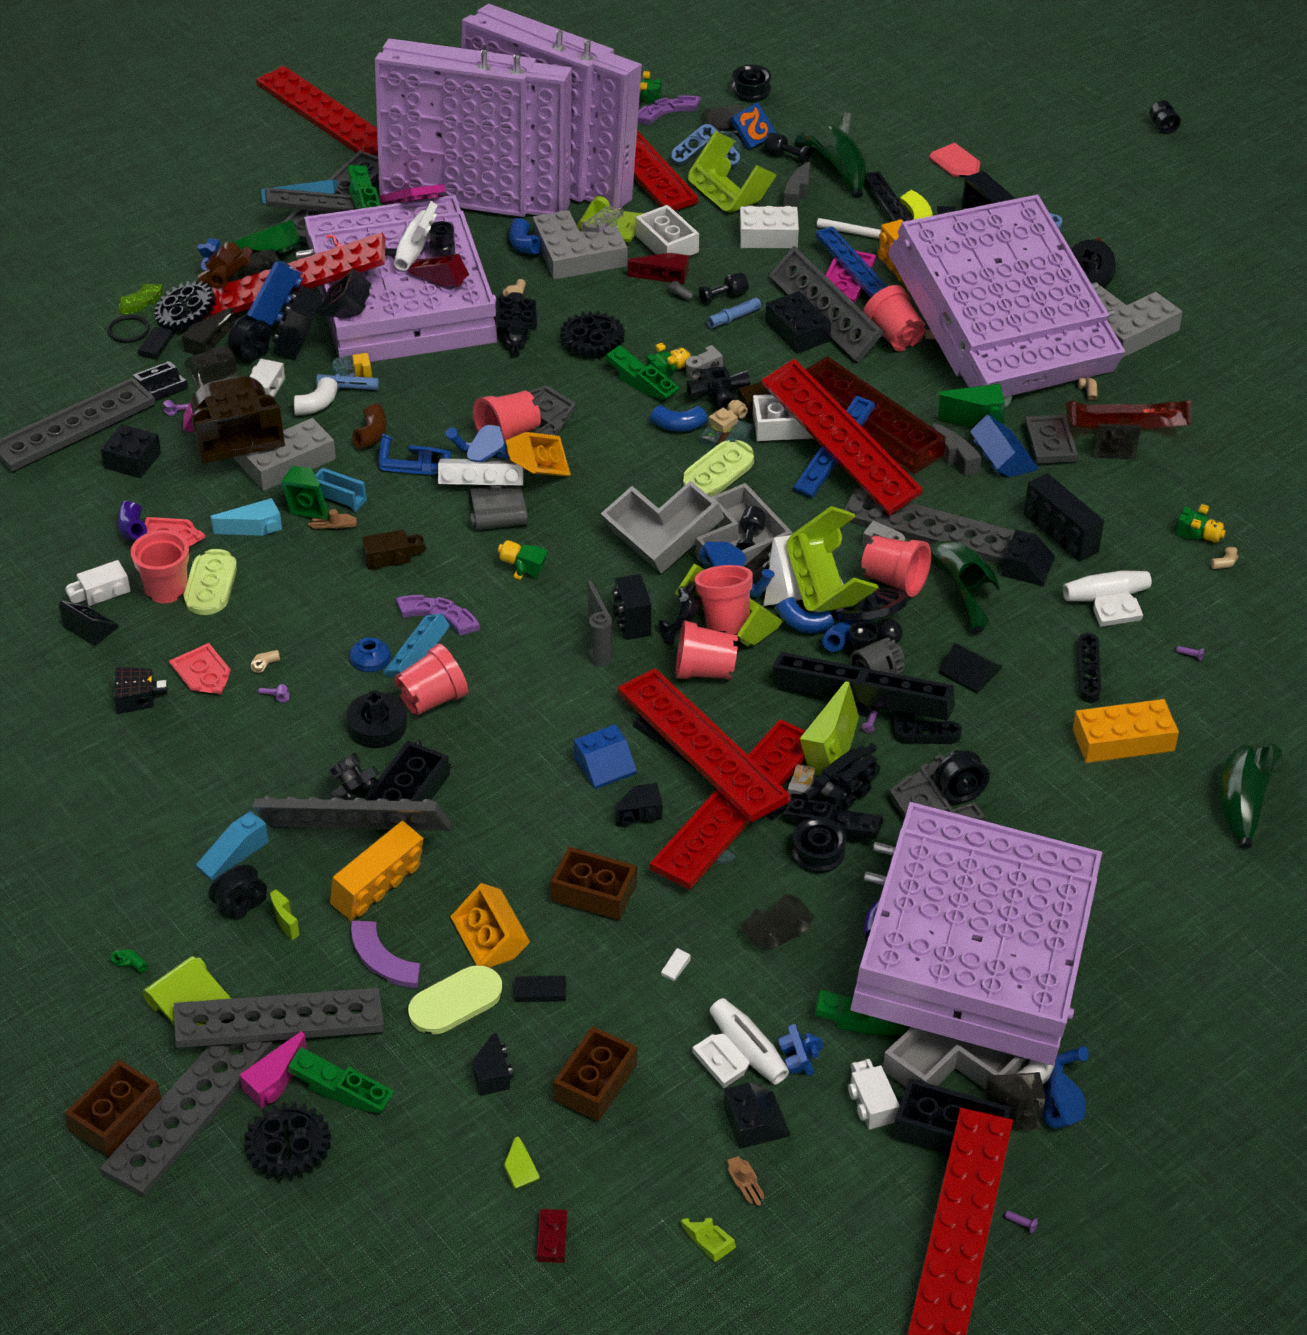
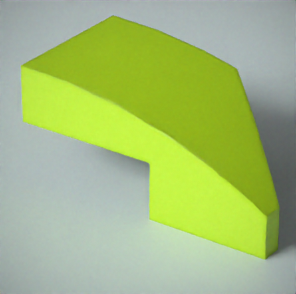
[270,889,300,941]
[504,1136,540,1190]
[681,1218,736,1262]

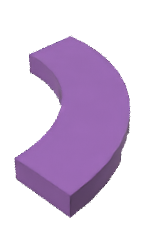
[638,95,701,125]
[396,595,480,636]
[351,921,421,989]

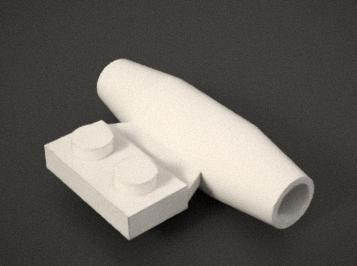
[394,201,438,271]
[1063,571,1152,627]
[692,998,789,1088]

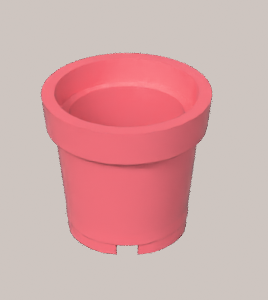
[863,285,926,351]
[473,390,541,444]
[131,530,189,603]
[861,536,931,597]
[695,565,753,634]
[675,621,738,680]
[394,644,469,716]

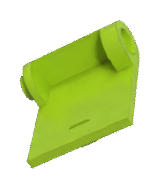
[577,196,644,242]
[142,956,231,1026]

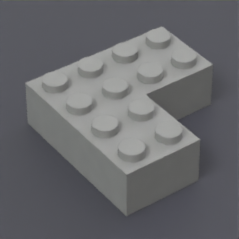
[533,210,627,280]
[1095,286,1183,358]
[233,418,336,491]
[601,481,724,574]
[695,483,793,569]
[883,1027,1029,1097]

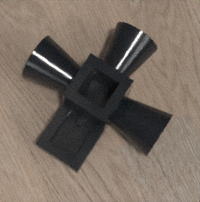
[686,366,750,410]

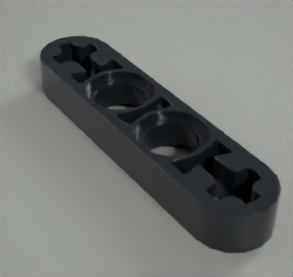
[1077,633,1101,703]

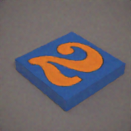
[730,102,776,150]

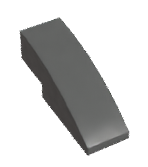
[783,162,810,210]
[930,423,981,476]

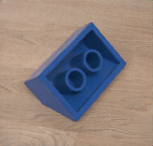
[247,261,303,326]
[970,414,1039,477]

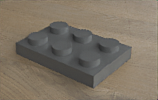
[1024,415,1078,464]

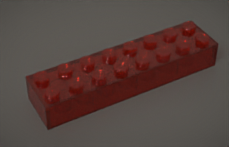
[805,356,946,474]

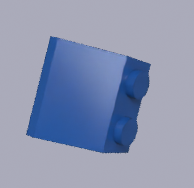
[574,724,637,789]

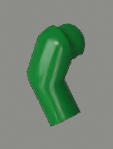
[110,949,149,973]

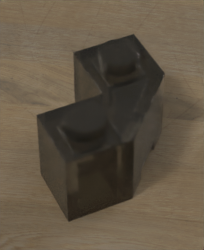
[741,894,815,950]

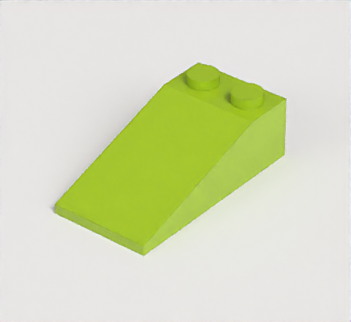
[800,681,859,776]

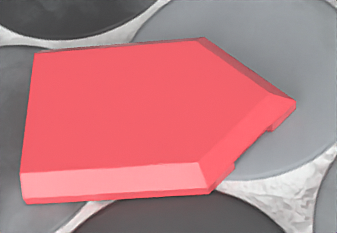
[929,143,980,177]
[145,517,206,546]
[169,643,231,694]

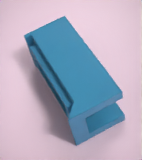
[315,467,367,513]

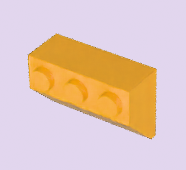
[506,432,571,477]
[450,883,530,968]

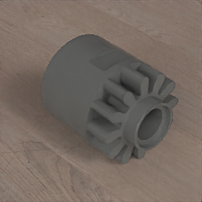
[850,637,905,674]

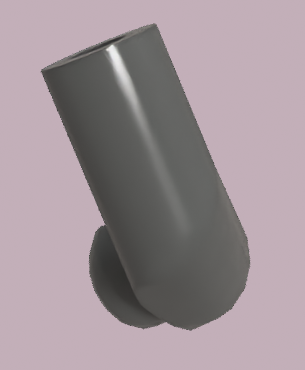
[668,281,693,301]

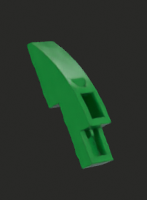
[347,165,381,209]
[605,345,680,400]
[815,989,911,1035]
[287,1047,394,1113]

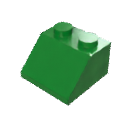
[281,465,330,520]

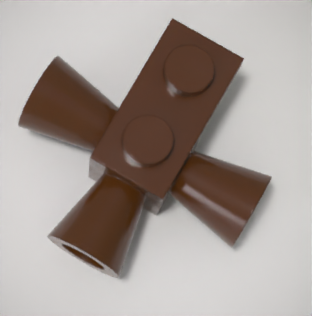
[198,242,252,289]

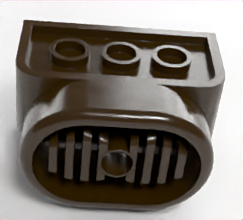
[191,376,285,464]

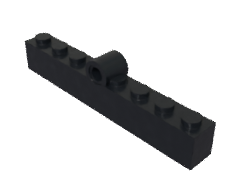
[773,652,955,721]

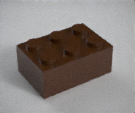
[551,846,637,920]
[553,1026,637,1121]
[65,1059,161,1157]

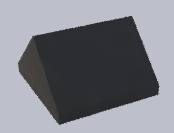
[59,601,119,646]
[939,643,1002,694]

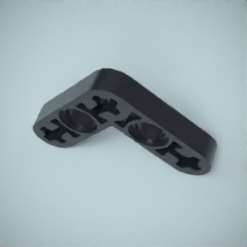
[892,710,962,744]

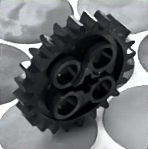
[154,281,216,332]
[560,311,625,359]
[244,1102,331,1181]

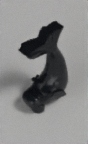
[658,581,702,645]

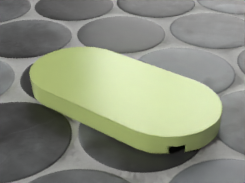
[683,440,754,497]
[184,549,237,615]
[408,966,502,1034]

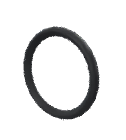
[108,315,150,343]

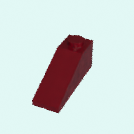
[628,253,689,285]
[407,254,469,287]

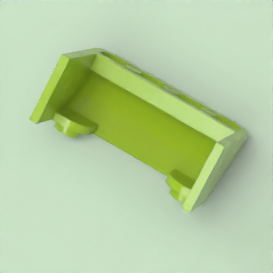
[688,131,777,213]
[786,506,878,613]
[675,564,783,647]

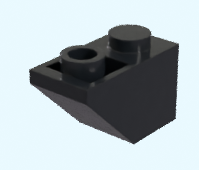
[615,783,663,826]
[473,1033,514,1096]

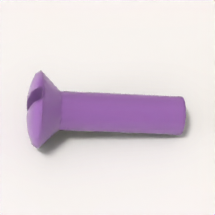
[1176,646,1204,661]
[861,710,877,734]
[1005,1210,1038,1233]

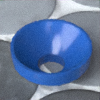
[350,637,391,672]

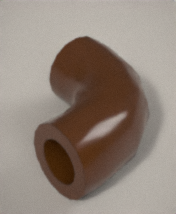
[352,404,387,449]

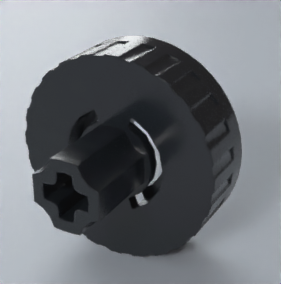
[1071,239,1116,288]
[346,690,407,748]

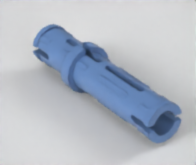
[707,297,761,329]
[317,374,379,391]

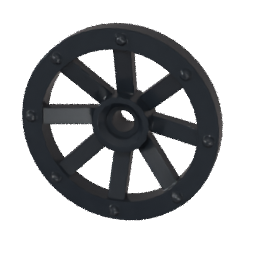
[832,588,908,621]

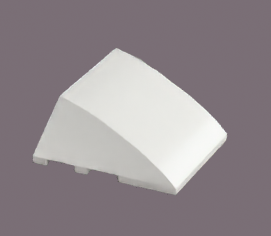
[763,535,844,606]

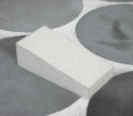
[661,948,690,981]

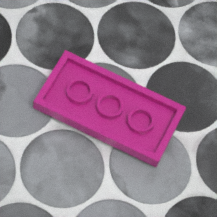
[378,184,445,205]
[826,251,876,304]

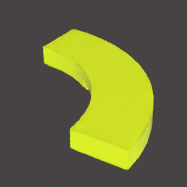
[900,190,933,220]

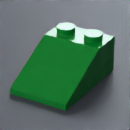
[233,219,301,254]
[938,384,1005,428]

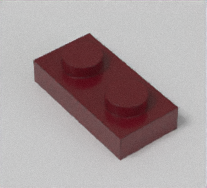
[537,1209,568,1263]

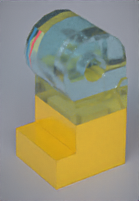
[332,353,372,378]

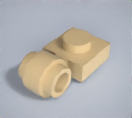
[709,400,748,432]

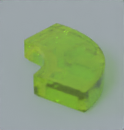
[119,284,163,314]

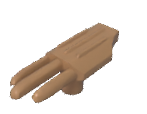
[308,509,357,529]
[727,1156,765,1206]

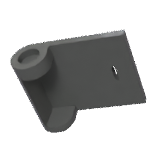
[470,485,528,530]
[587,581,612,667]

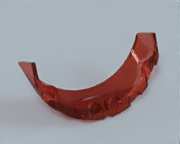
[1065,400,1191,429]

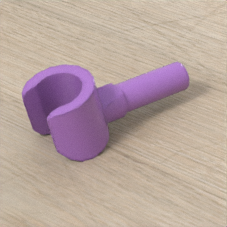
[163,400,189,416]
[258,684,290,703]

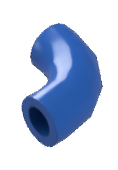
[509,218,541,255]
[650,405,708,432]
[774,597,834,634]
[822,619,871,652]

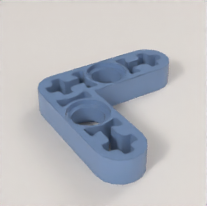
[671,124,740,168]

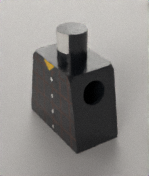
[114,667,168,714]

